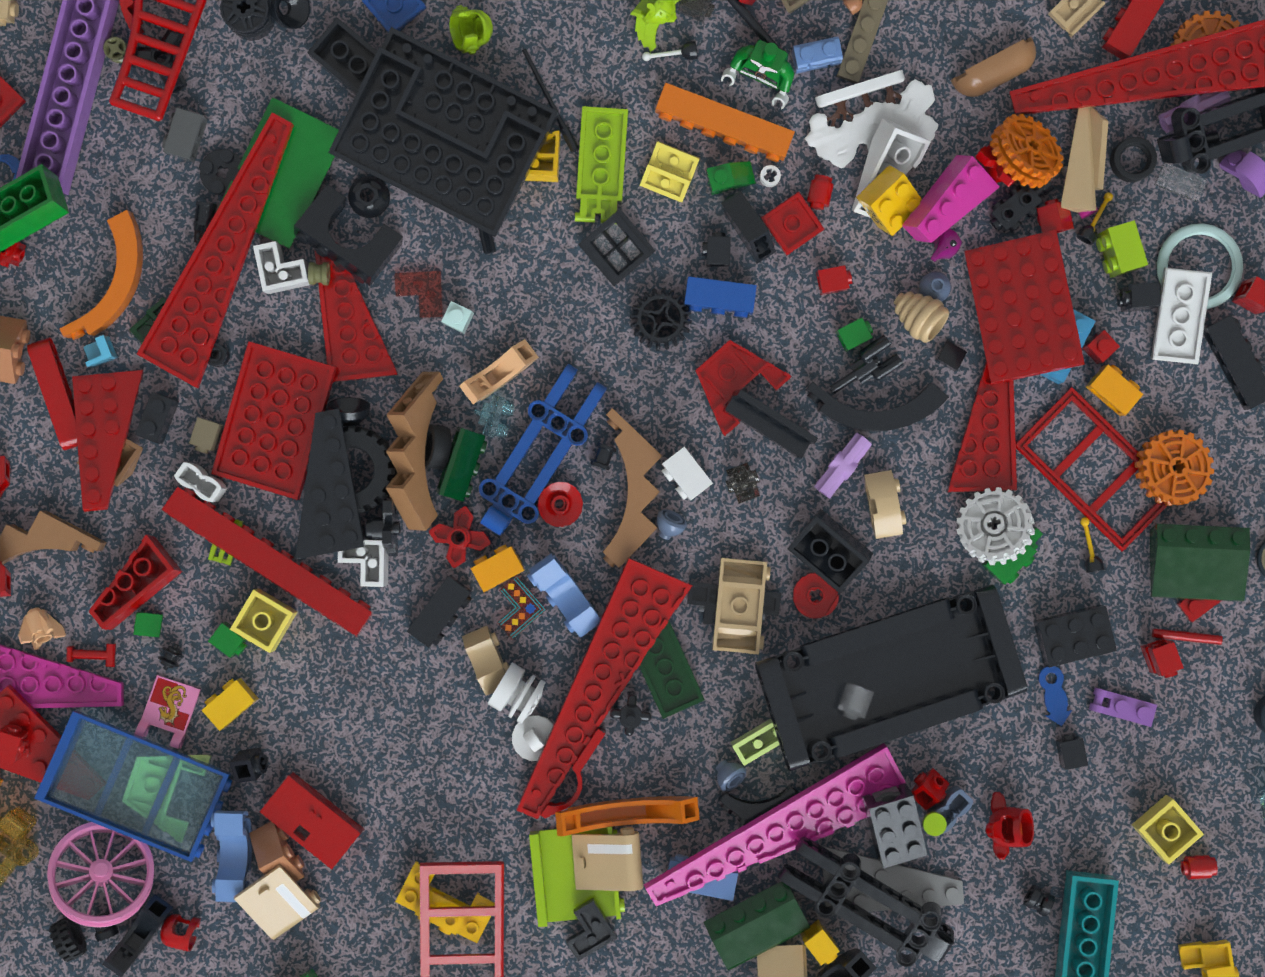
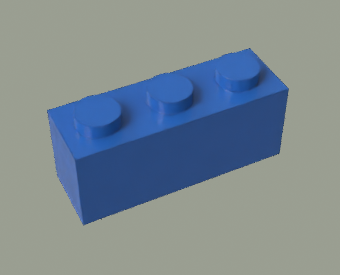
[684,276,757,318]

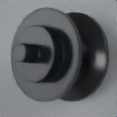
[158,644,184,670]

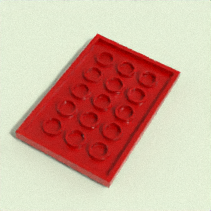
[964,230,1085,385]
[211,341,337,500]

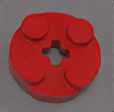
[793,573,839,618]

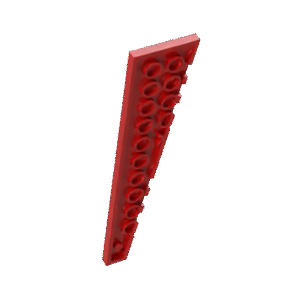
[1009,19,1265,115]
[516,557,692,819]

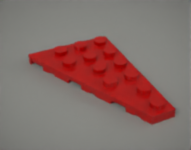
[0,684,107,800]

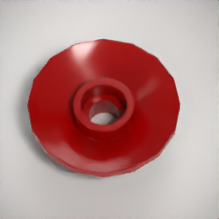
[537,481,583,527]

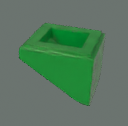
[133,611,163,637]

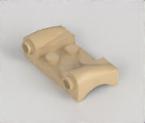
[712,558,771,655]

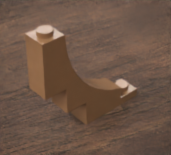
[386,372,443,531]
[603,408,662,568]
[0,510,107,565]

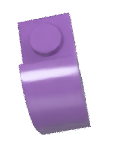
[1219,150,1265,198]

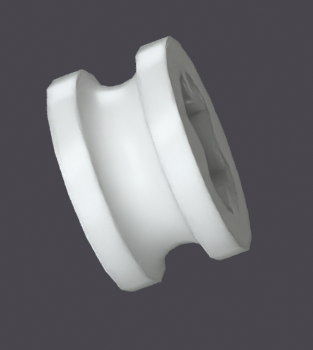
[760,165,781,187]

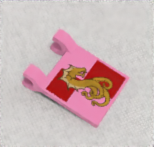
[135,675,201,749]

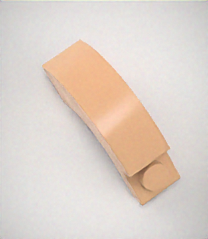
[459,339,539,404]

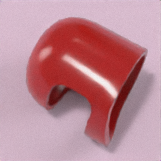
[160,914,201,952]

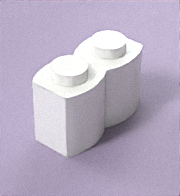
[174,462,227,502]

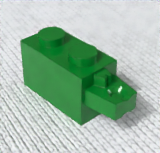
[982,527,1043,585]

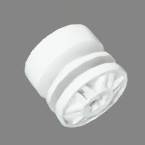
[488,662,546,724]

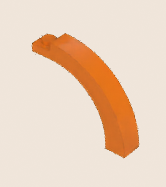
[60,210,143,340]
[555,796,700,836]

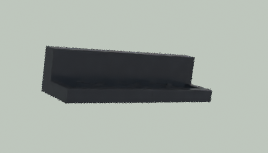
[723,389,818,458]

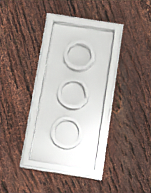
[1151,267,1212,364]

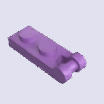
[1089,687,1157,727]

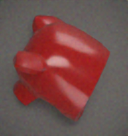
[985,792,1034,860]

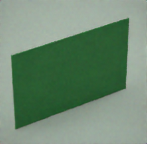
[217,97,339,249]

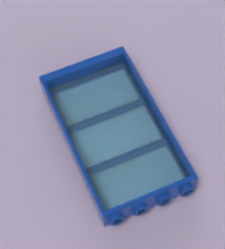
[34,711,233,862]

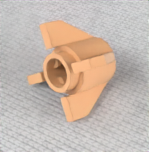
[18,608,66,650]

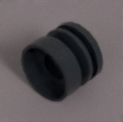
[220,0,275,41]

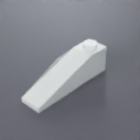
[852,118,931,218]

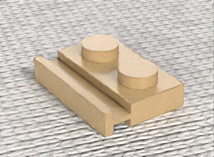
[1048,0,1106,37]

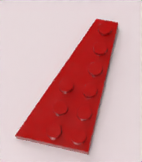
[315,242,399,382]
[72,370,144,512]

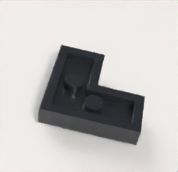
[566,898,617,961]

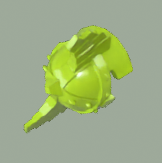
[630,0,680,52]

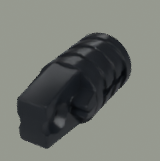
[193,201,217,243]

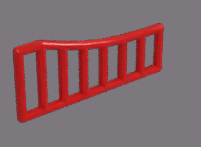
[109,0,207,121]

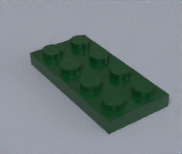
[639,620,705,719]

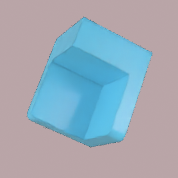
[84,335,118,368]

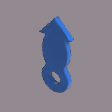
[1038,666,1072,726]

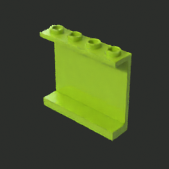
[529,827,625,927]

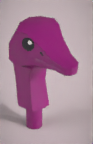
[931,228,962,262]

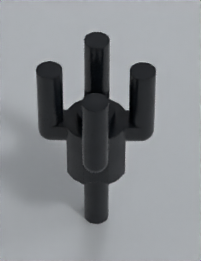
[830,335,904,394]
[610,691,652,736]

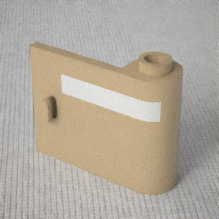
[572,827,643,891]
[234,864,321,940]

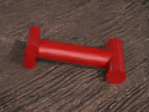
[66,643,116,667]

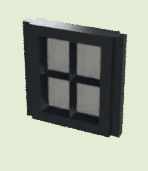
[578,209,656,286]

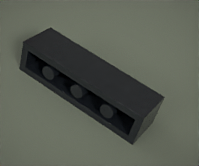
[1203,315,1265,410]

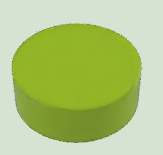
[922,812,947,836]

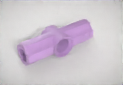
[1158,91,1230,134]
[814,432,872,499]

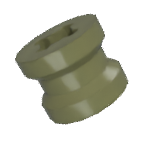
[103,37,127,63]
[308,262,330,285]

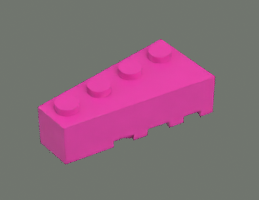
[902,155,999,243]

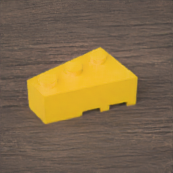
[525,130,561,182]

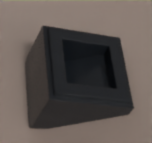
[935,340,967,372]

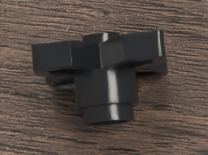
[366,500,401,556]

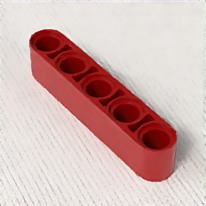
[27,337,78,451]

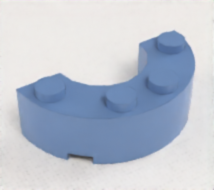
[527,553,601,638]
[211,810,252,902]

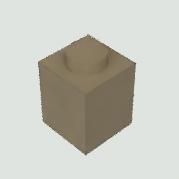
[189,417,224,454]

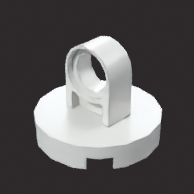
[512,715,554,761]

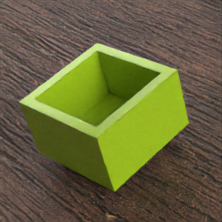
[1096,220,1148,278]

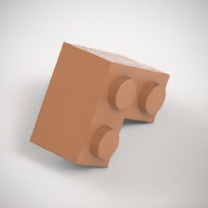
[0,316,31,384]
[249,822,304,882]

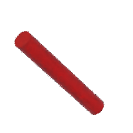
[1152,628,1223,645]

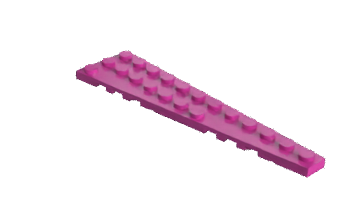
[644,743,906,906]

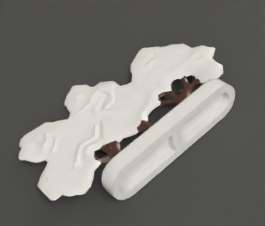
[805,70,938,168]

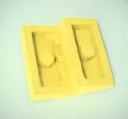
[640,141,700,203]

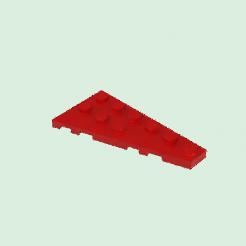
[947,361,1017,492]

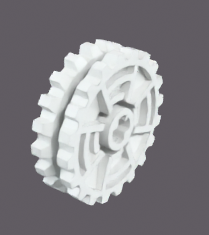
[956,487,1035,565]

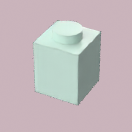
[441,301,474,334]

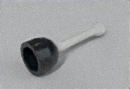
[642,41,698,61]

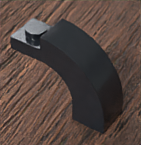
[102,894,173,977]
[817,948,877,977]

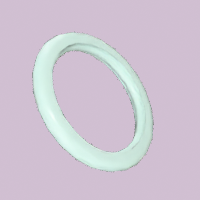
[1157,223,1243,309]

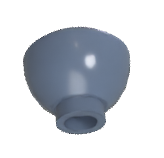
[919,271,951,302]
[656,509,687,540]
[716,760,747,791]

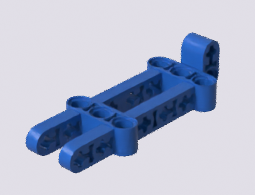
[479,363,607,536]

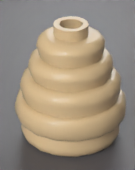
[894,291,949,343]

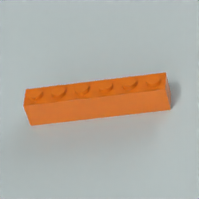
[655,82,795,162]

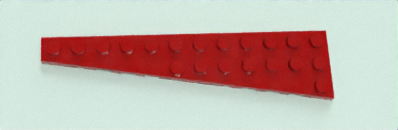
[137,112,294,389]

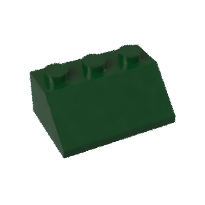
[436,427,487,501]

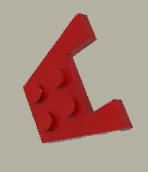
[695,340,792,437]

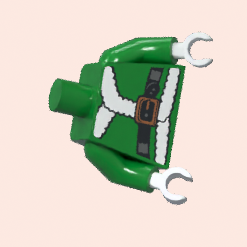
[721,40,795,109]

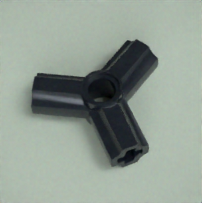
[125,29,187,93]

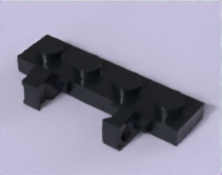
[687,581,781,625]

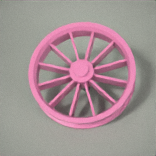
[47,822,154,927]

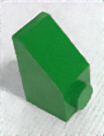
[706,161,756,195]

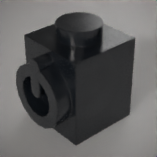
[229,748,268,783]

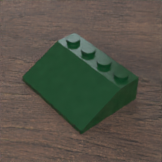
[1150,524,1250,601]

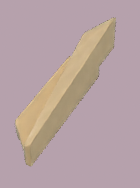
[1061,106,1108,213]

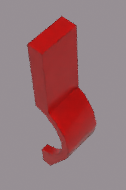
[541,727,606,819]

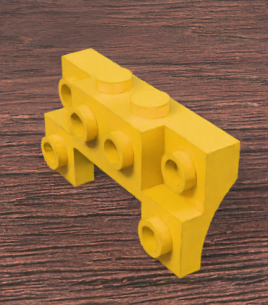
[395,861,495,943]
[1178,939,1239,977]

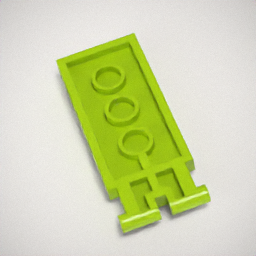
[575,106,628,224]

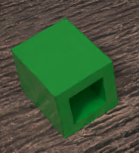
[835,318,873,352]
[208,622,247,658]

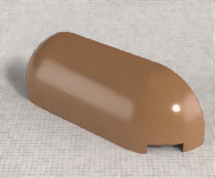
[951,37,1036,97]

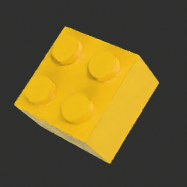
[856,165,922,236]

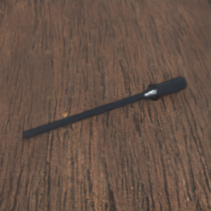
[522,48,579,153]

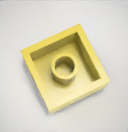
[230,588,298,653]
[1132,795,1204,864]

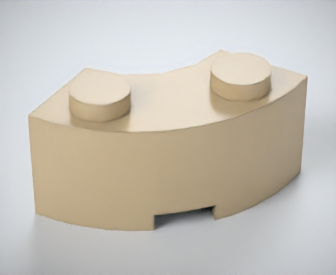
[864,470,906,539]
[462,626,509,696]

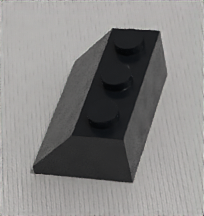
[787,509,873,593]

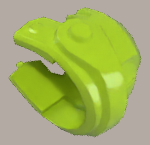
[449,5,493,55]

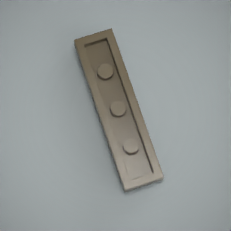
[837,0,888,84]

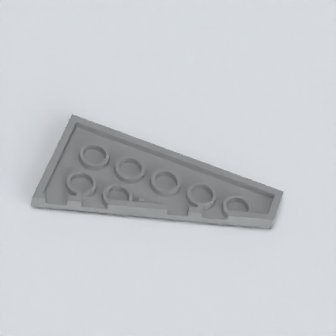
[821,845,964,915]

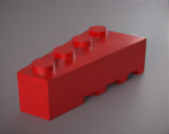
[89,534,183,630]

